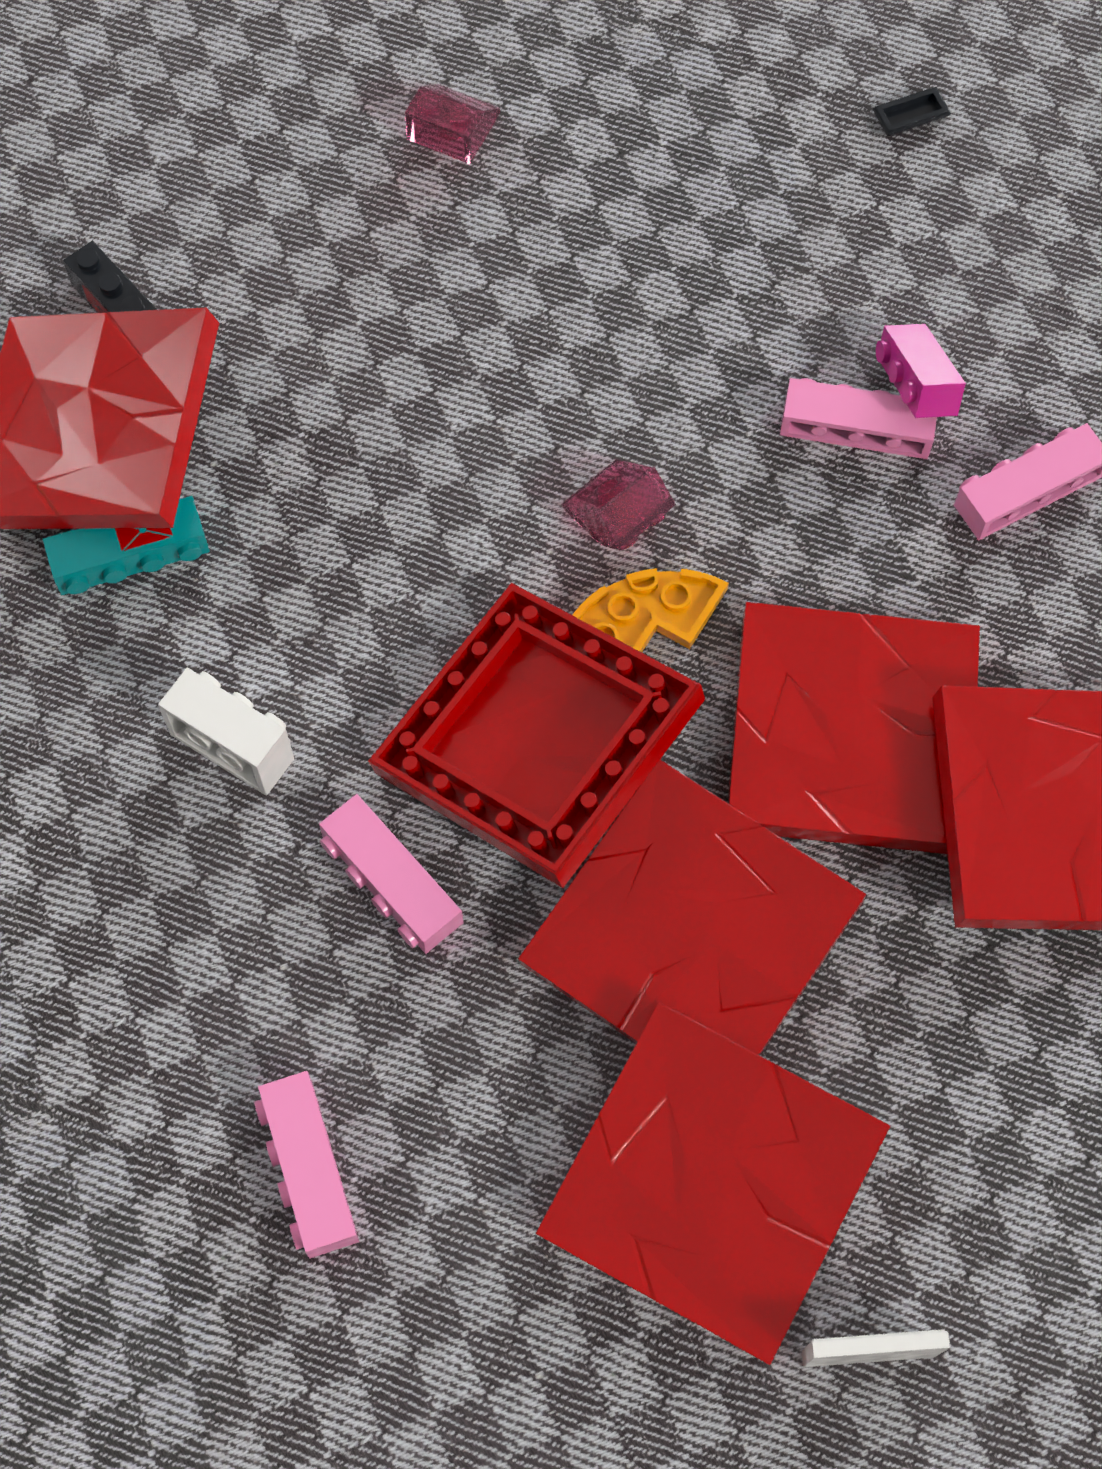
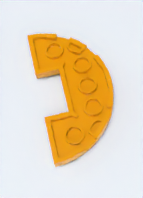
[572,568,729,652]

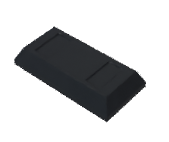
[873,87,951,137]

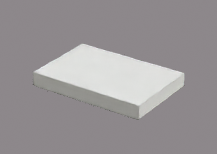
[802,1329,950,1367]

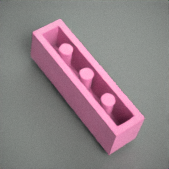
[780,378,937,459]
[954,423,1102,541]
[319,794,463,954]
[254,1071,359,1258]

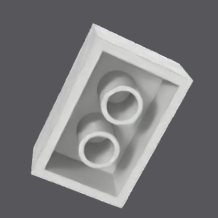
[158,667,294,796]

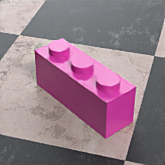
[876,324,966,418]

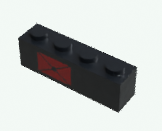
[63,240,157,313]

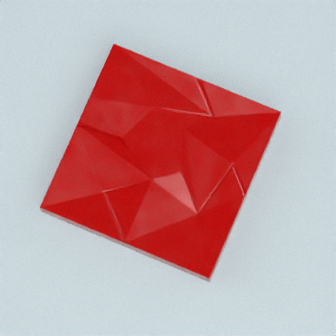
[0,308,219,529]
[368,583,705,888]
[728,602,980,854]
[932,686,1102,930]
[518,759,867,1056]
[536,1002,891,1365]

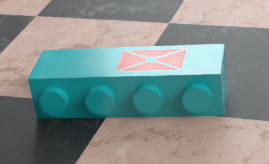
[42,495,210,596]

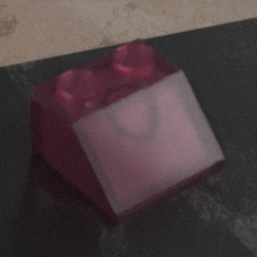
[405,84,500,164]
[561,460,676,551]

